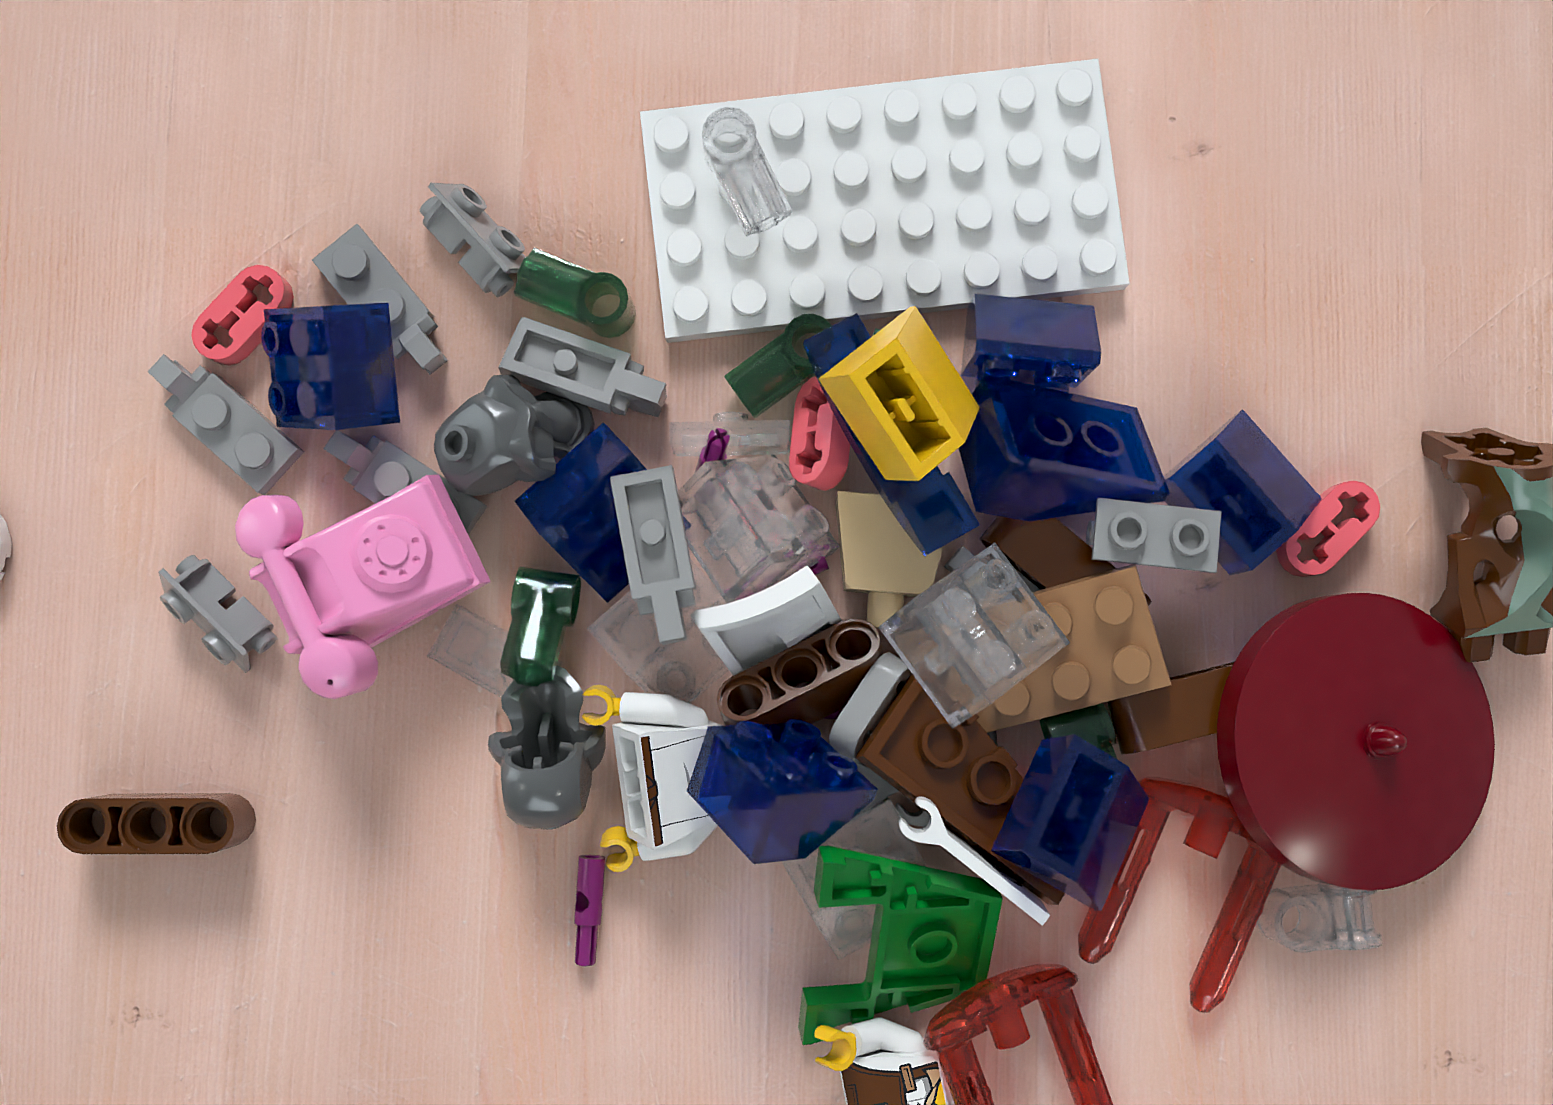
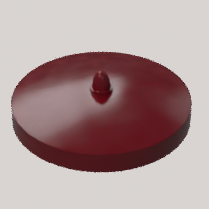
[1217,593,1495,891]

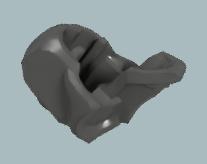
[434,374,595,496]
[488,665,606,830]

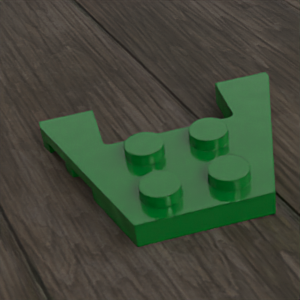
[798,845,1003,1045]

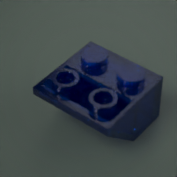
[961,294,1101,395]
[261,302,400,430]
[1152,409,1322,575]
[514,422,695,603]
[687,719,878,864]
[991,734,1149,911]

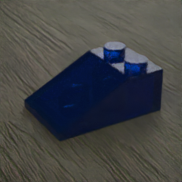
[958,374,1170,521]

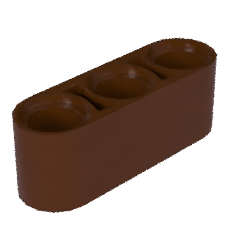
[980,493,1152,606]
[717,619,883,751]
[1107,661,1235,754]
[57,793,256,854]

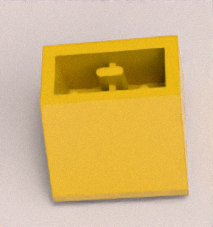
[818,306,980,481]

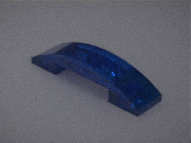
[803,313,980,556]

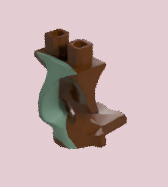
[1421,428,1553,663]

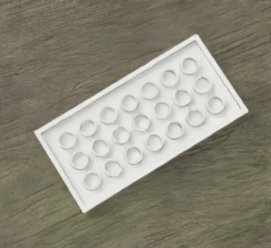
[640,58,1130,343]

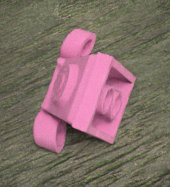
[235,474,491,699]

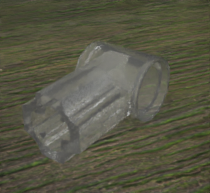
[702,107,792,236]

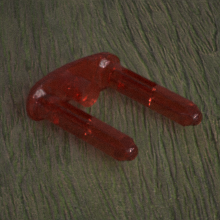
[1078,777,1281,1013]
[923,964,1113,1105]

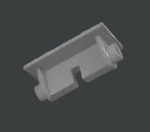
[420,182,536,297]
[1086,498,1221,573]
[159,555,277,673]

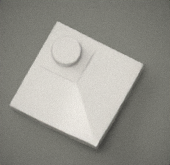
[690,565,842,676]

